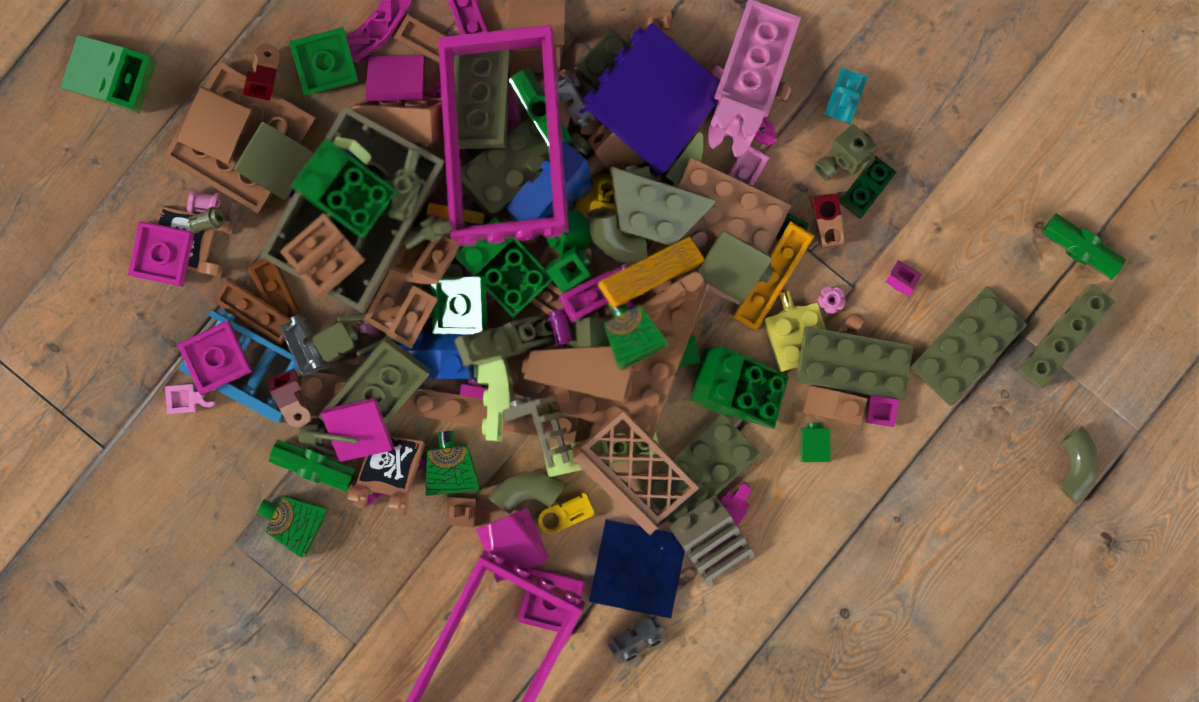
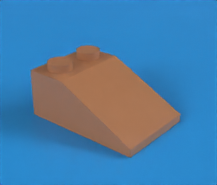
[353,97,444,147]

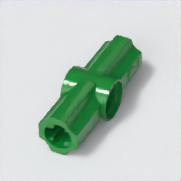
[509,68,573,147]
[1041,213,1126,280]
[268,439,356,492]

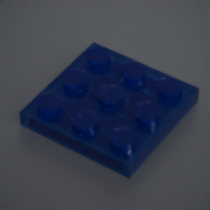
[589,519,685,619]

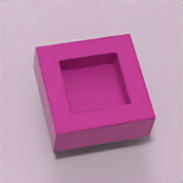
[885,260,922,297]
[460,380,488,399]
[865,395,899,427]

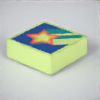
[333,137,371,165]

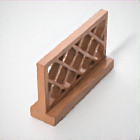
[572,409,699,535]

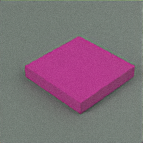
[366,55,425,101]
[128,221,195,287]
[177,320,253,395]
[321,397,394,462]
[517,567,585,635]

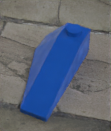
[368,329,477,379]

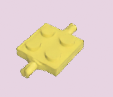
[764,291,826,372]

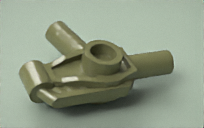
[383,149,421,221]
[402,214,452,250]

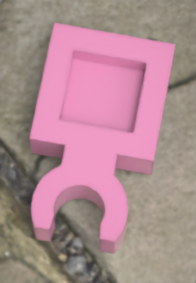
[165,384,216,414]

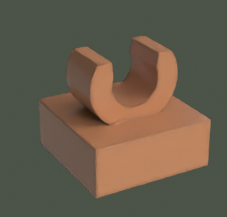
[643,11,673,40]
[446,497,477,527]

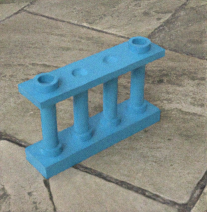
[179,309,299,423]

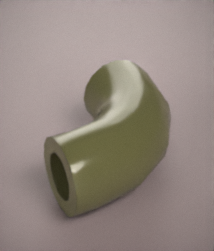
[588,208,647,264]
[1058,425,1099,504]
[488,472,566,514]

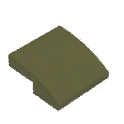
[233,121,314,201]
[695,229,772,303]

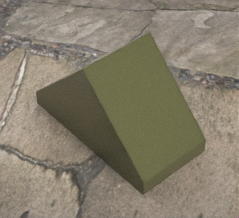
[567,318,613,349]

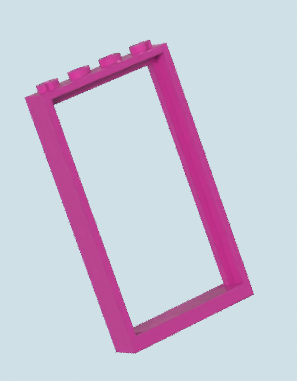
[438,25,569,246]
[406,549,586,702]

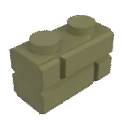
[313,322,362,363]

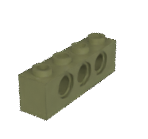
[1015,284,1115,389]

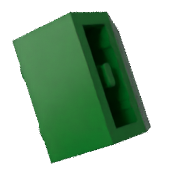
[60,35,157,114]
[289,139,397,238]
[455,216,552,317]
[689,346,789,429]

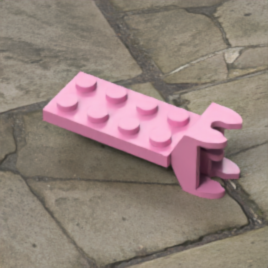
[707,0,801,157]

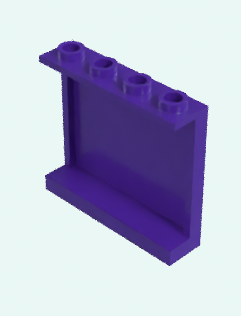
[579,23,719,177]

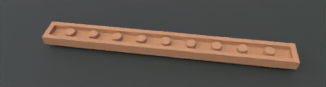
[299,372,579,442]

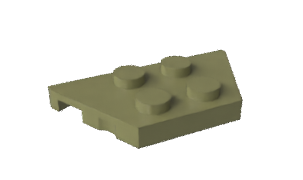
[611,166,715,246]

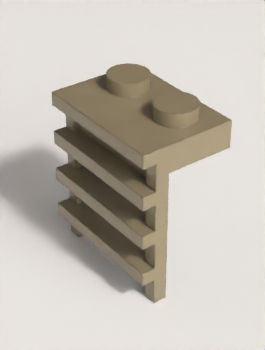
[502,395,572,469]
[669,495,755,587]

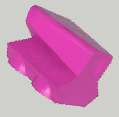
[476,507,549,582]

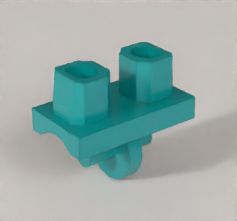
[824,67,868,125]

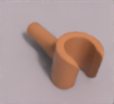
[775,82,792,103]
[837,314,864,333]

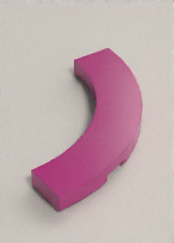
[346,0,412,64]

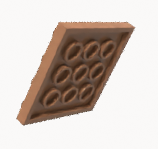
[162,62,317,215]
[647,157,791,305]

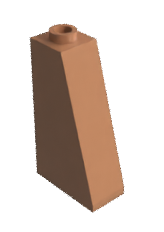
[522,346,636,404]

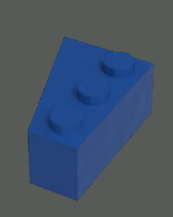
[505,139,593,240]

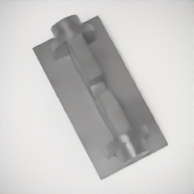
[558,69,597,129]
[279,315,328,376]
[608,615,668,664]

